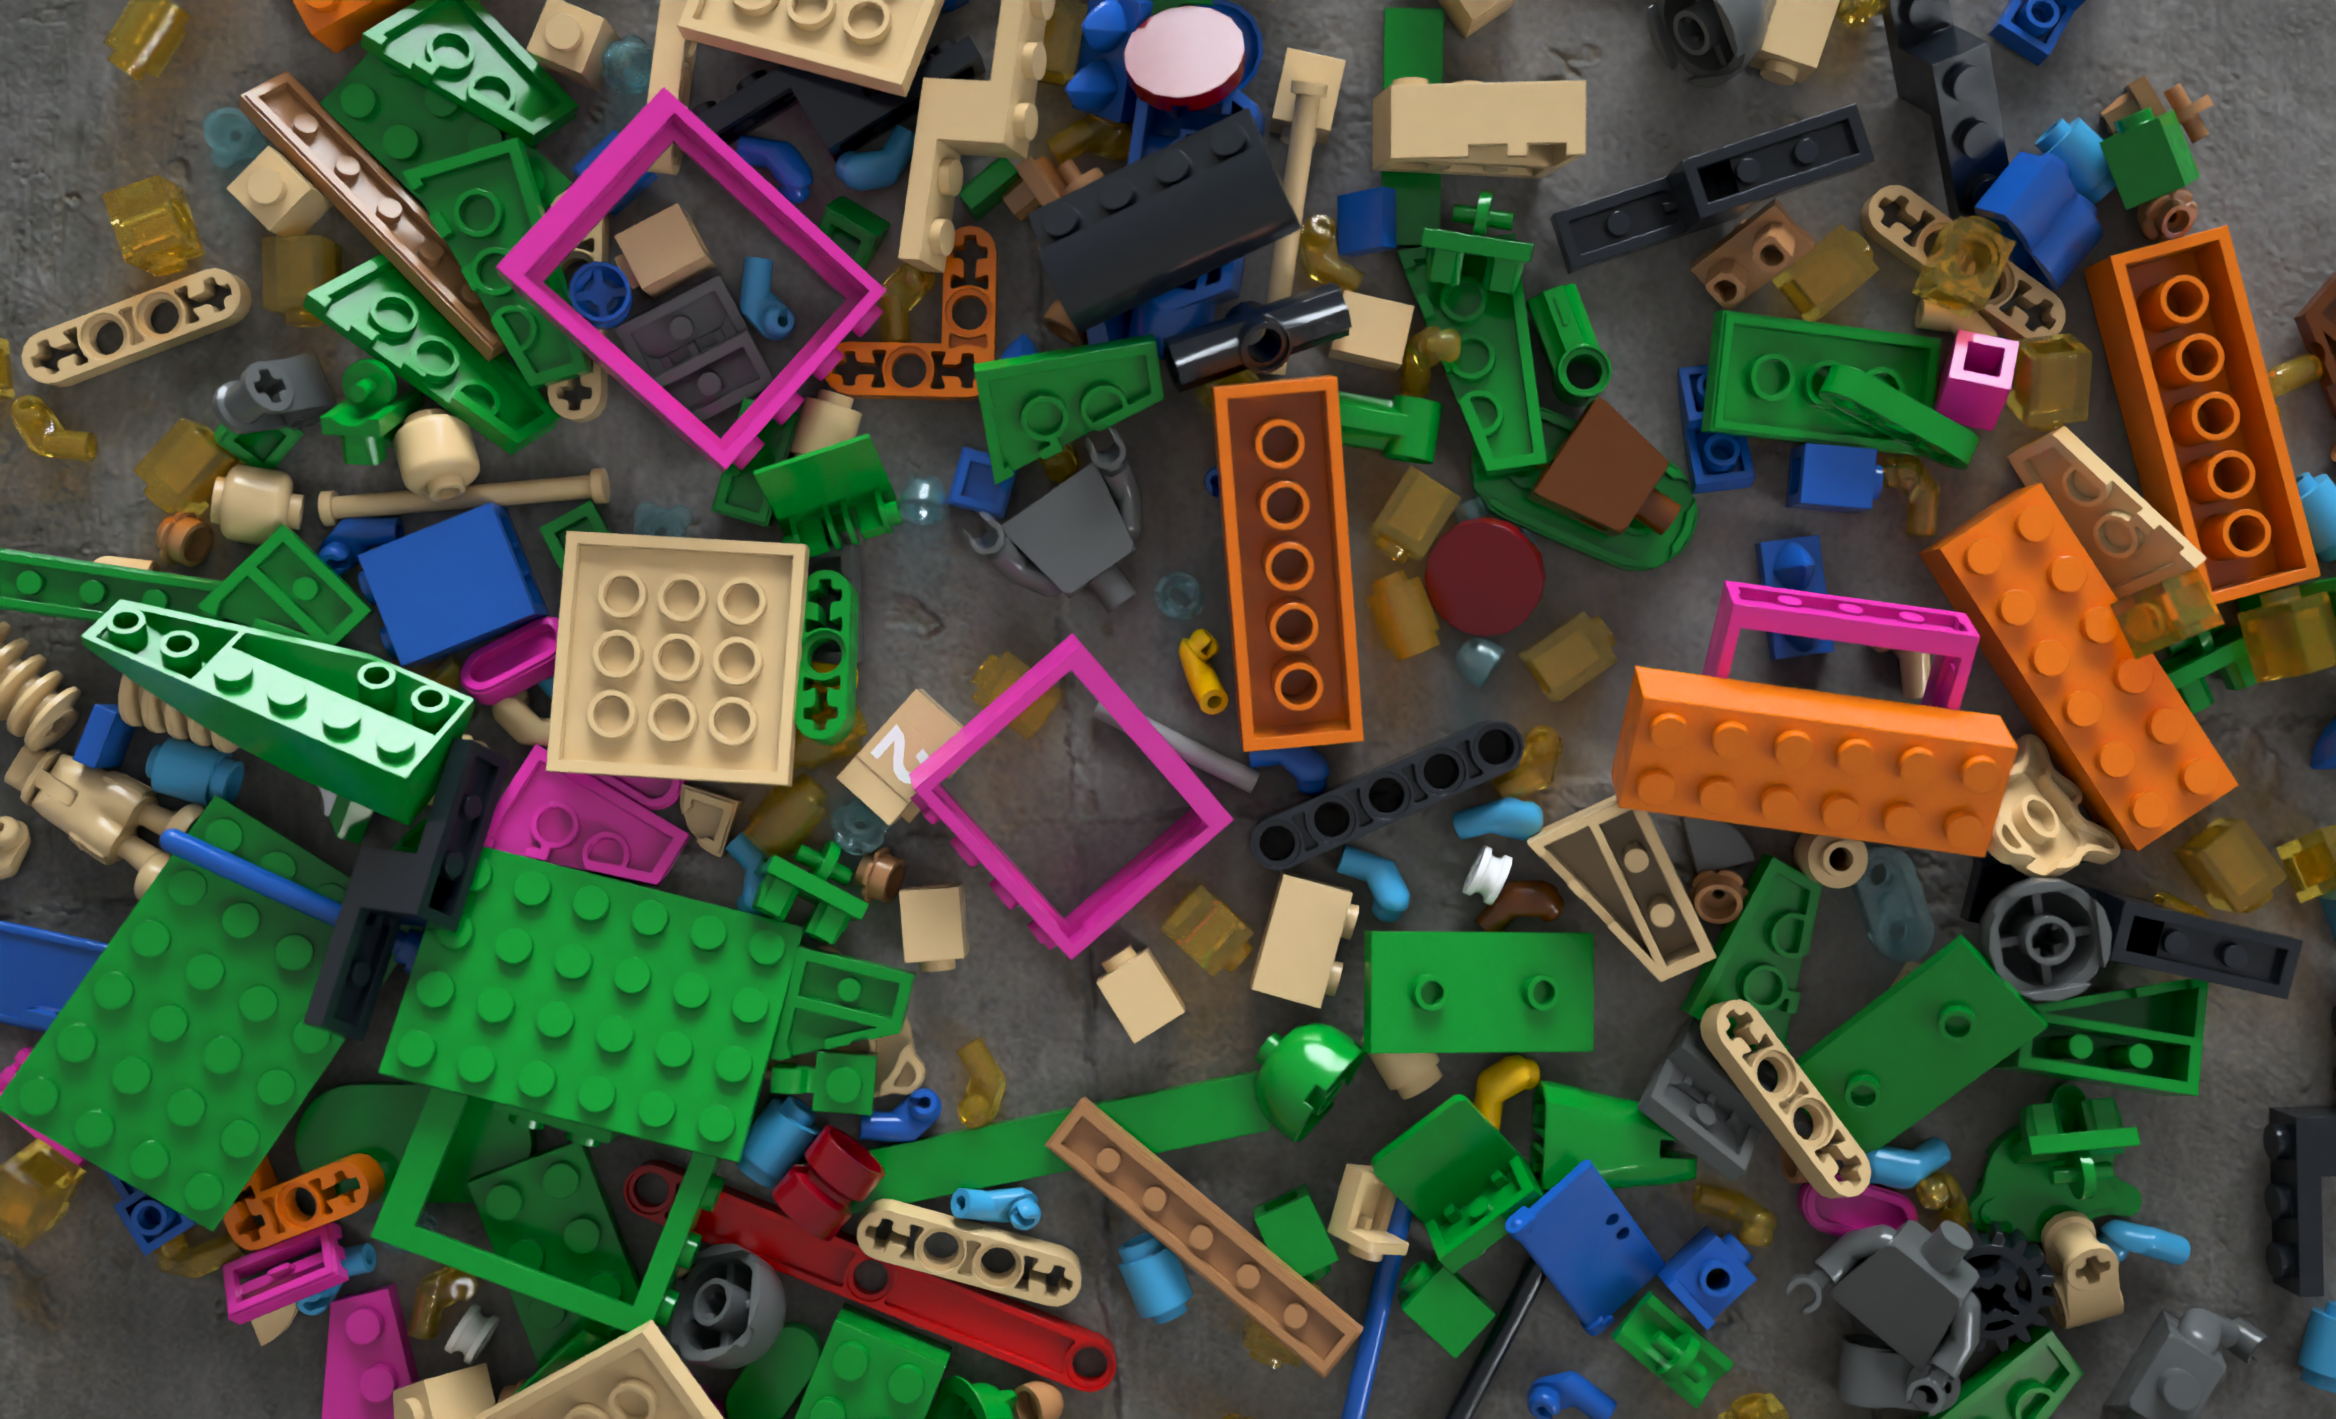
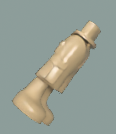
[4,745,206,901]

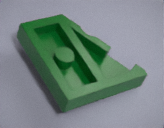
[197,525,375,646]
[770,944,917,1061]

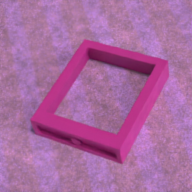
[496,87,887,473]

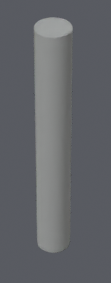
[1092,702,1260,794]

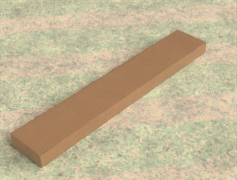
[238,70,507,361]
[1045,1096,1364,1379]

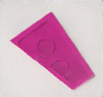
[484,744,691,887]
[321,1283,420,1419]

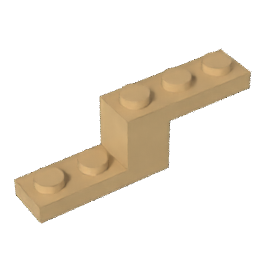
[898,0,1055,273]

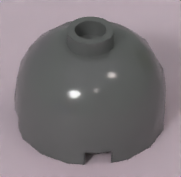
[1647,0,1769,88]
[1978,877,2112,1001]
[665,1244,787,1370]

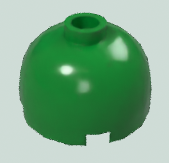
[1254,1022,1367,1143]

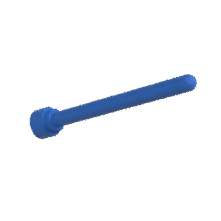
[159,828,425,975]
[1341,1197,1413,1419]

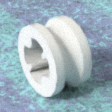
[1463,845,1513,905]
[444,1303,500,1366]

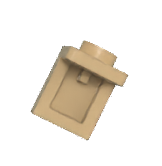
[1327,1164,1409,1262]

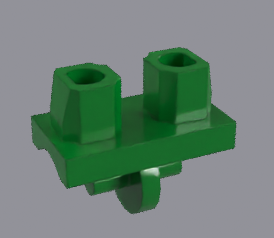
[1421,190,1535,294]
[320,358,423,465]
[2159,609,2270,714]
[751,839,869,946]
[2011,1097,2141,1200]
[1611,1290,1734,1409]

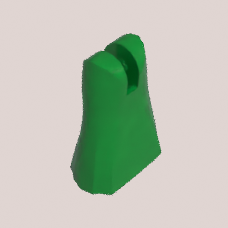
[1529,1080,1698,1195]

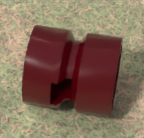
[772,1125,886,1241]

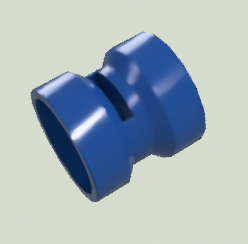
[569,261,633,330]

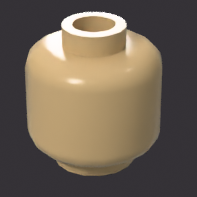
[393,408,480,502]
[210,465,305,545]

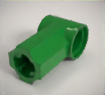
[1525,283,1612,408]
[1338,391,1443,465]

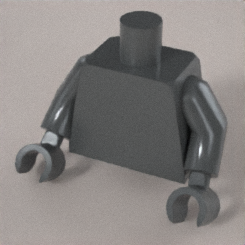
[962,427,1143,613]
[1785,1220,1981,1417]
[2104,1308,2271,1419]

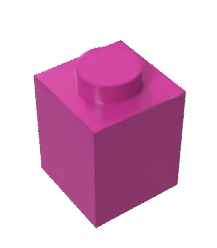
[1934,329,2019,431]

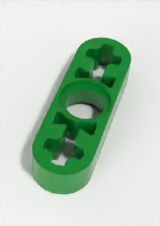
[1818,364,1980,470]
[795,570,859,746]

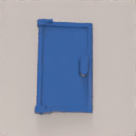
[0,920,109,1033]
[1505,1159,1665,1336]

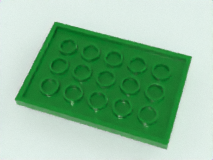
[0,794,423,1232]
[378,846,804,1164]

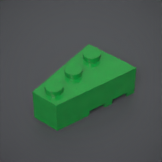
[1992,978,2209,1096]

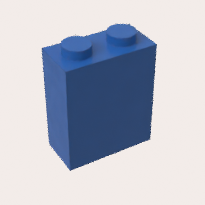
[357,502,550,667]

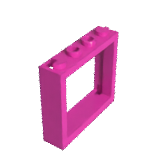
[1702,580,1980,710]
[909,633,1234,960]

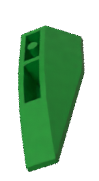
[81,599,474,826]

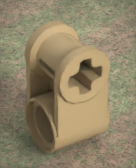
[2040,1211,2124,1330]

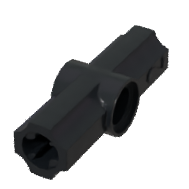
[1162,282,1352,393]

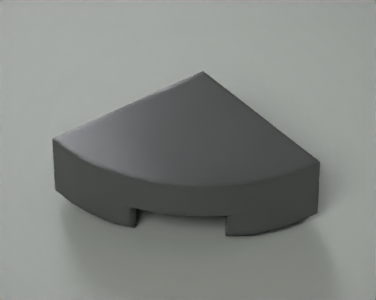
[1679,816,1755,875]

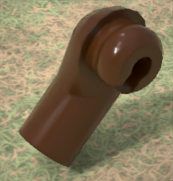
[1474,880,1564,932]

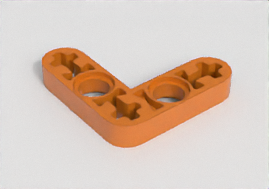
[825,225,999,401]
[223,1153,385,1251]

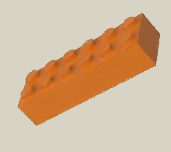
[2083,225,2321,610]
[1210,374,1364,752]
[1918,483,2239,851]
[1611,666,2018,857]

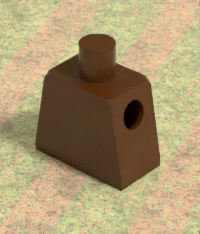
[1526,396,1682,537]

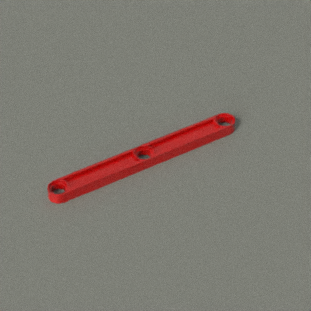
[623,1159,1117,1393]

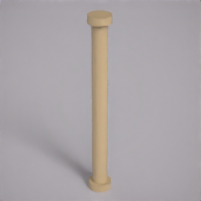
[1261,80,1328,375]
[318,468,610,527]

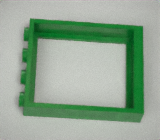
[370,1087,725,1333]

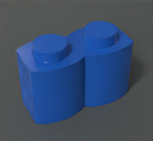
[1974,151,2103,291]

